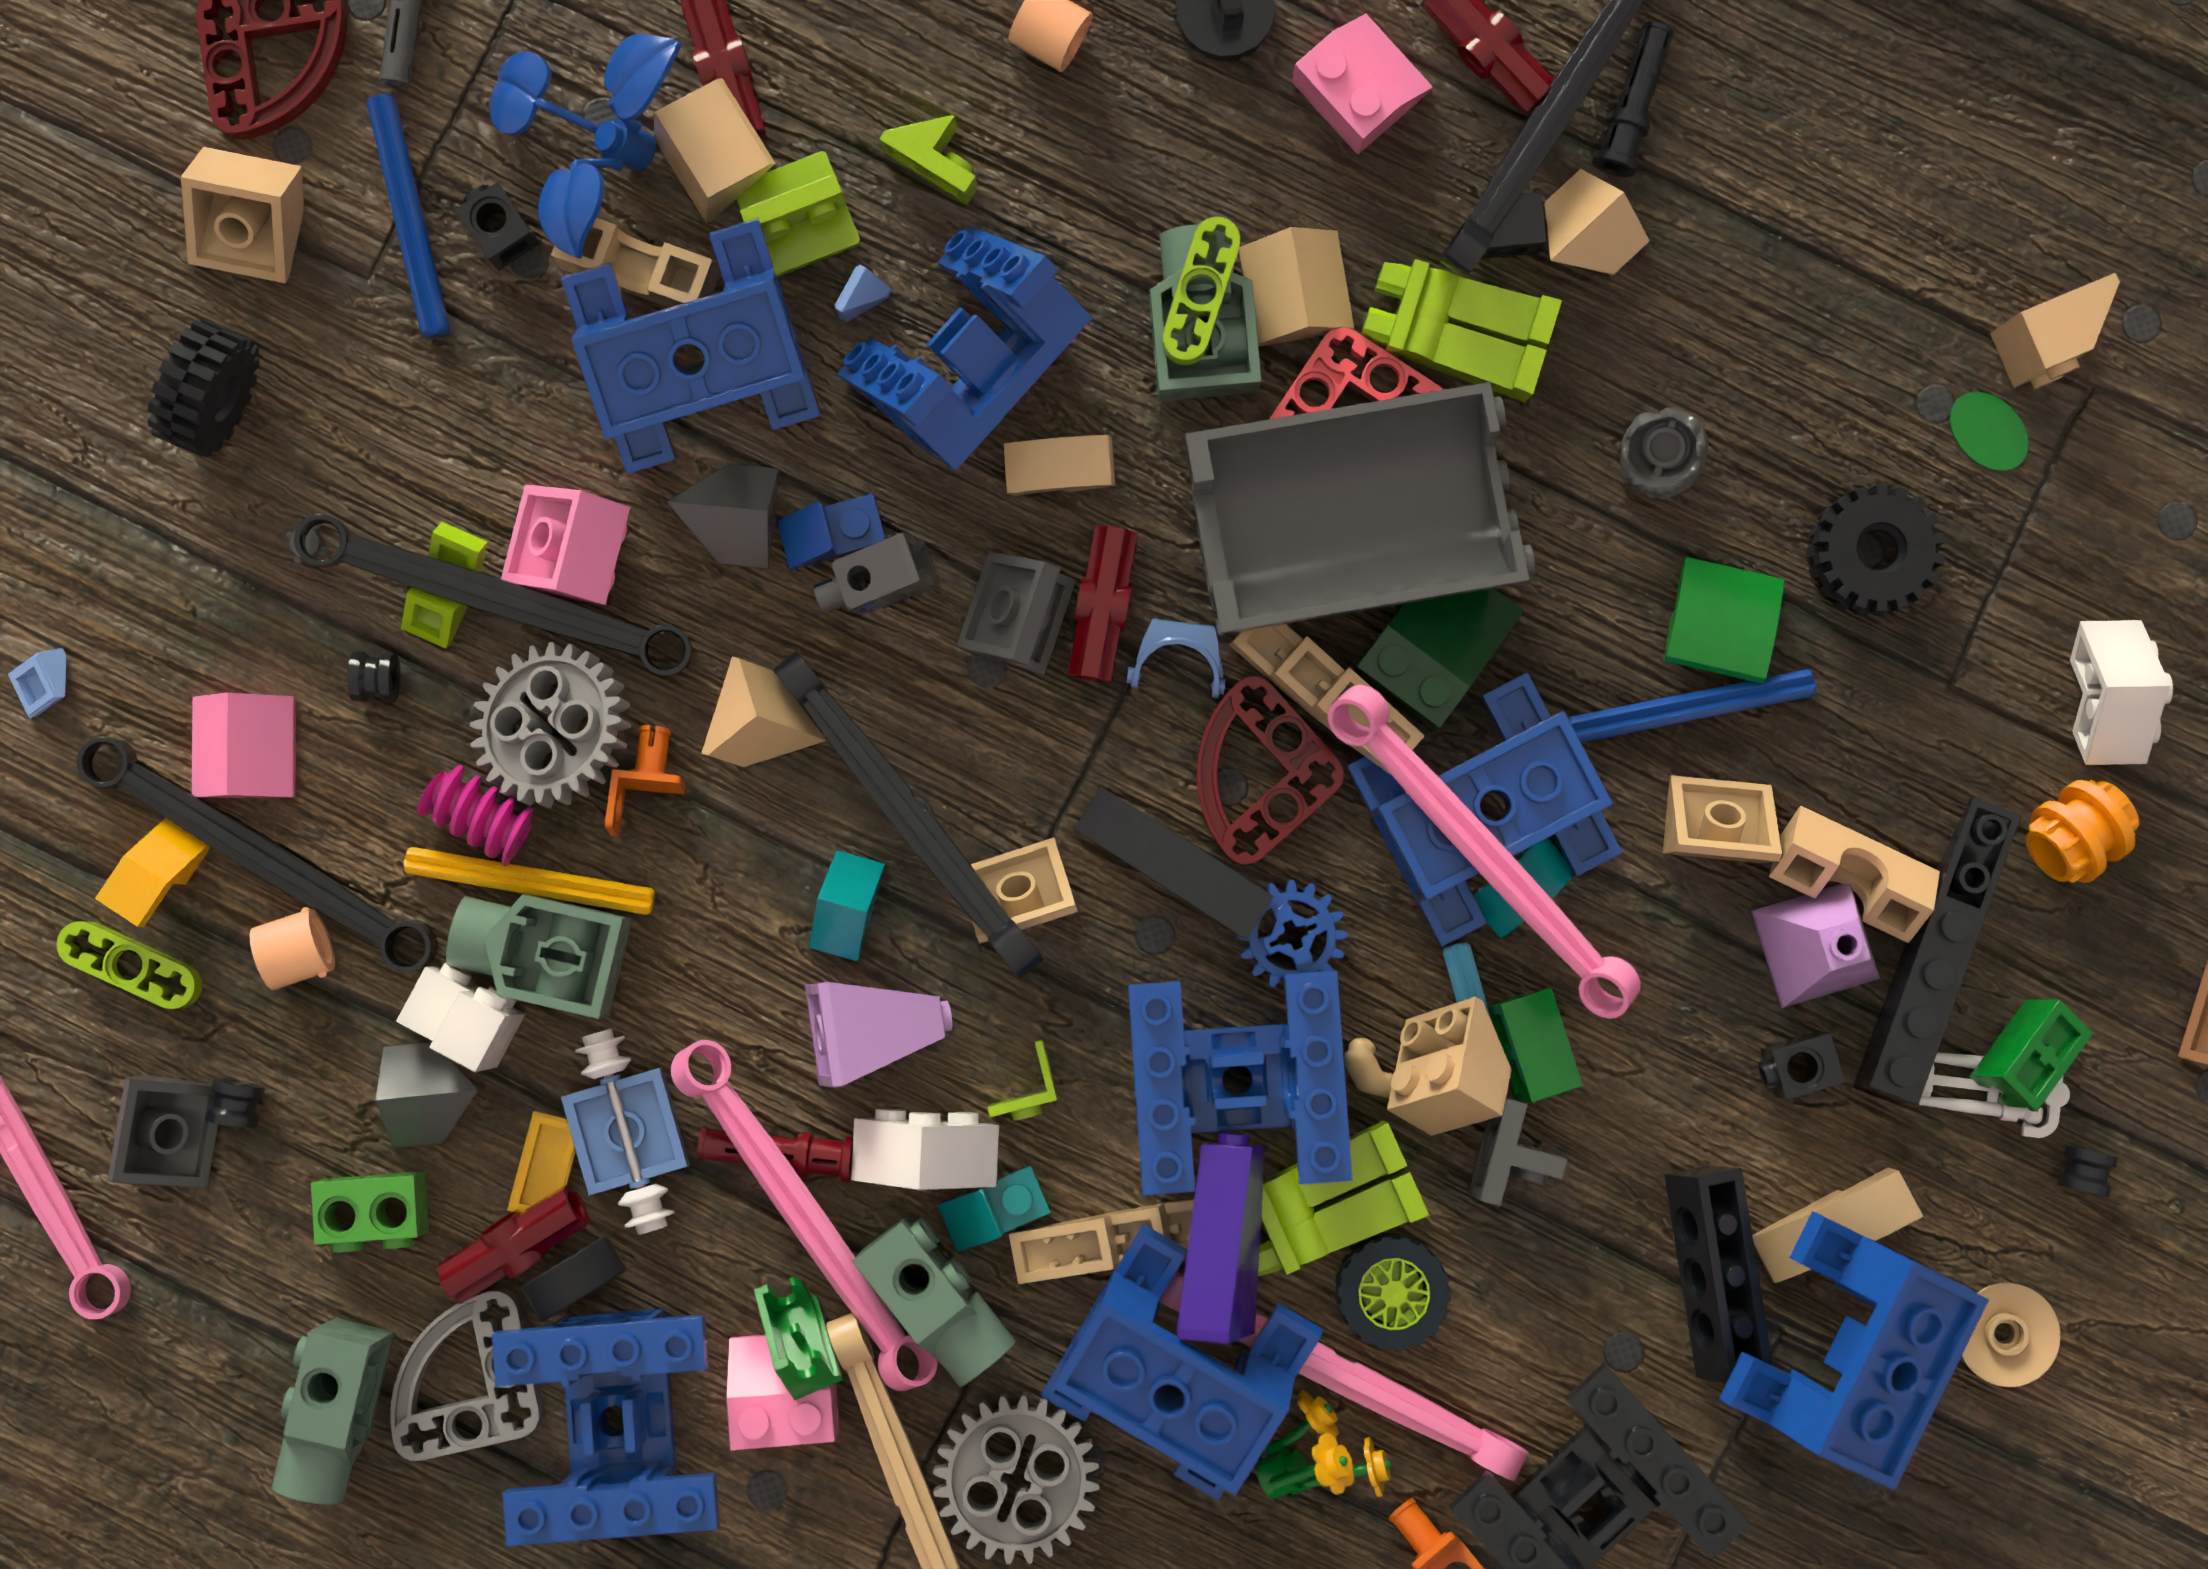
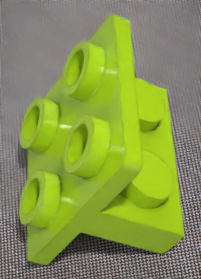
[737,151,861,277]

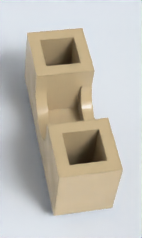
[551,218,720,308]
[1769,806,1940,943]

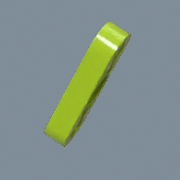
[1162,217,1240,365]
[57,921,202,1009]

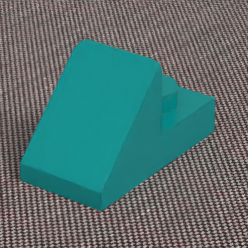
[937,1164,1051,1252]

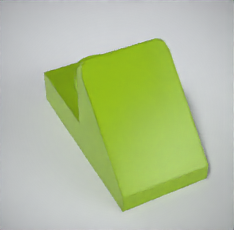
[879,115,978,205]

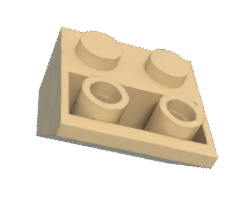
[1387,997,1511,1136]

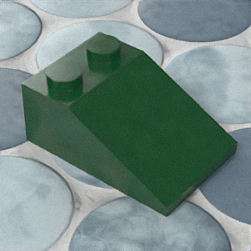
[1353,588,1524,732]

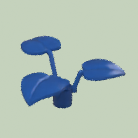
[490,34,682,258]

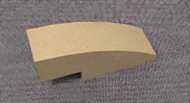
[1752,1167,1924,1283]

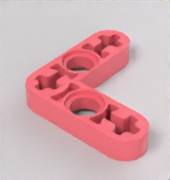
[1270,327,1443,419]

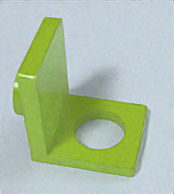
[987,1039,1058,1121]

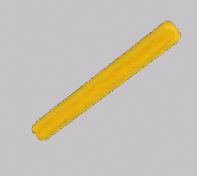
[404,847,655,915]

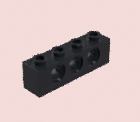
[1664,1165,1773,1384]

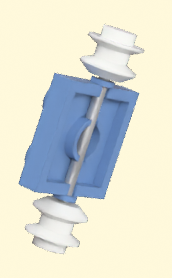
[561,1029,690,1235]

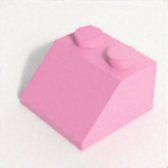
[1291,14,1433,155]
[501,484,630,605]
[727,1334,840,1450]

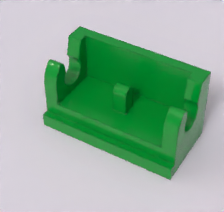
[1487,988,1583,1103]
[1970,999,2093,1112]
[754,1277,843,1400]

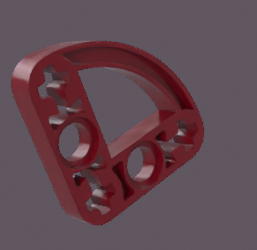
[196,0,348,140]
[1196,676,1344,865]

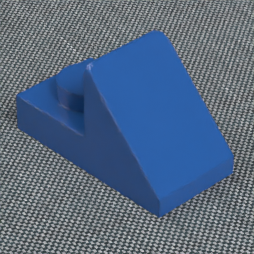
[777,493,886,570]

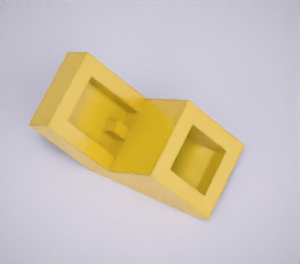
[95,818,211,927]

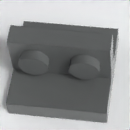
[956,551,1076,676]
[1467,1097,1568,1206]

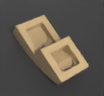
[1004,435,1115,496]

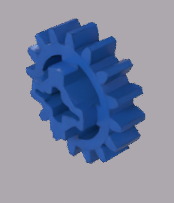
[1236,880,1348,987]

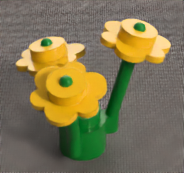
[1256,1390,1392,1499]

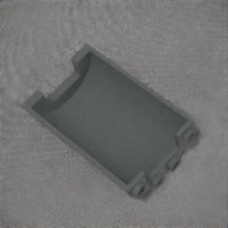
[1185,382,1535,635]

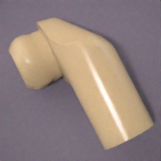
[1344,1038,1393,1099]

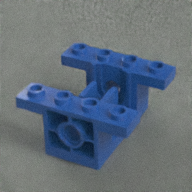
[561,218,820,474]
[837,226,1092,471]
[1346,672,1623,947]
[1128,970,1352,1195]
[1719,1211,1989,1490]
[1040,1224,1323,1501]
[492,1308,720,1546]

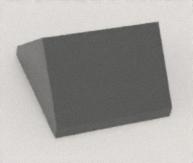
[107,1074,218,1188]

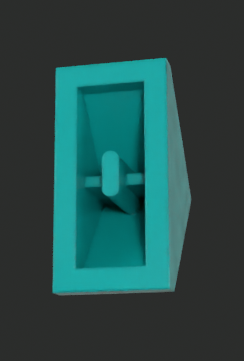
[1473,838,1574,938]
[809,850,886,961]

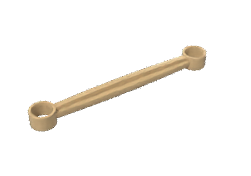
[826,1312,960,1569]

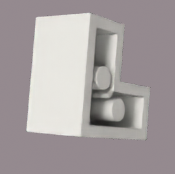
[2070,620,2173,765]
[396,962,526,1072]
[851,1109,999,1190]

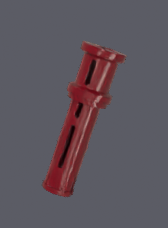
[697,1127,853,1183]

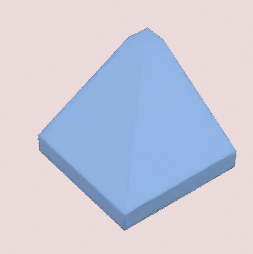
[834,264,892,323]
[8,648,66,719]

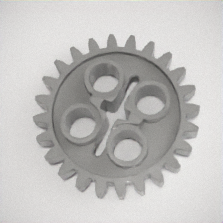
[470,642,631,808]
[933,1392,1100,1564]

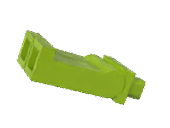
[1361,259,1562,403]
[1258,1120,1430,1276]

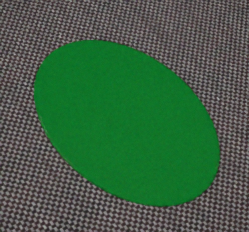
[1950,392,2029,471]

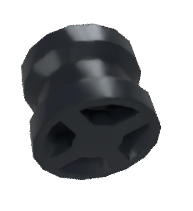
[347,652,401,703]
[205,1078,265,1128]
[2057,1145,2118,1198]

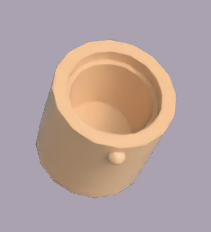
[1008,0,1092,72]
[250,907,335,990]

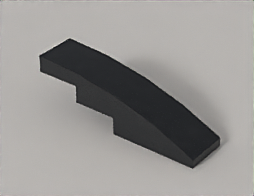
[1074,787,1274,940]

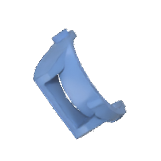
[1126,618,1226,698]

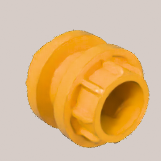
[2026,780,2139,883]

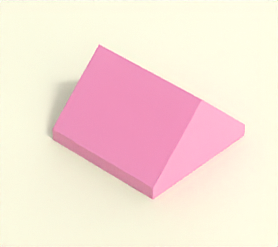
[192,692,296,798]

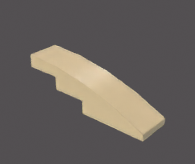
[1229,624,1425,774]
[1009,1197,1195,1284]

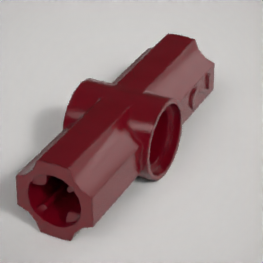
[680,0,766,137]
[1422,0,1554,117]
[1068,525,1138,683]
[436,1185,590,1304]

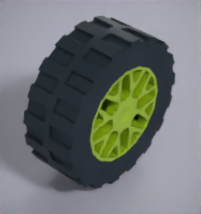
[1335,1233,1451,1351]

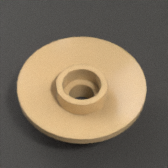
[1961,1283,2060,1387]

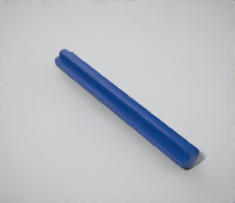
[367,94,450,338]
[1568,669,1816,743]

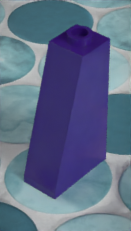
[1177,1133,1265,1344]

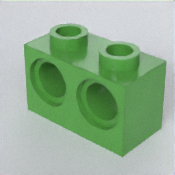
[311,1171,429,1253]

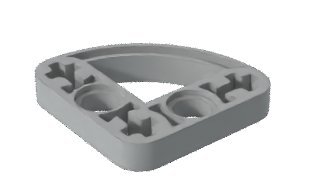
[390,1288,544,1461]

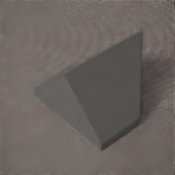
[666,464,780,569]
[375,1042,478,1148]

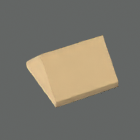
[654,79,776,222]
[1239,227,1355,347]
[1663,775,1782,863]
[970,837,1078,944]

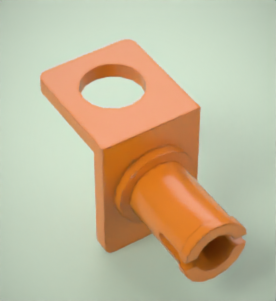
[605,725,687,837]
[1388,1498,1484,1569]

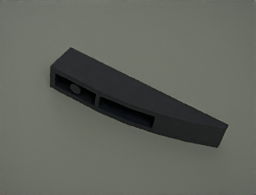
[1854,797,2021,1105]

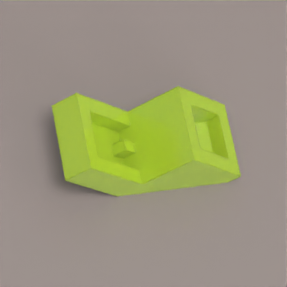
[401,521,487,649]

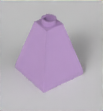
[1751,884,1880,1008]
[805,982,952,1087]

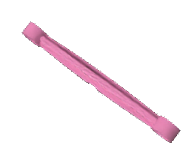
[1328,685,1641,1018]
[671,1040,938,1391]
[0,1075,131,1319]
[1159,1271,1529,1481]

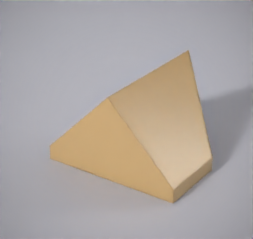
[1543,169,1650,277]
[701,656,827,767]

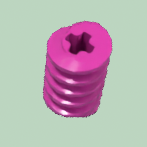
[417,764,534,866]

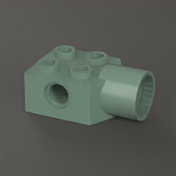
[1149,224,1261,402]
[446,895,633,1019]
[852,1213,1016,1387]
[271,1318,395,1504]

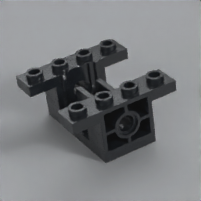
[1449,1363,1750,1569]

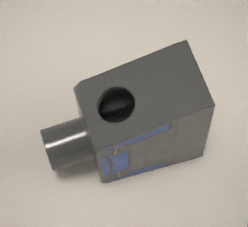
[814,532,941,614]

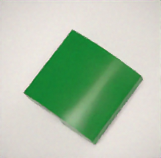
[1664,557,1785,684]

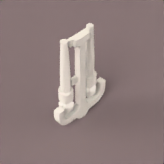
[1919,1052,2070,1138]

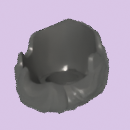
[1620,406,1708,500]

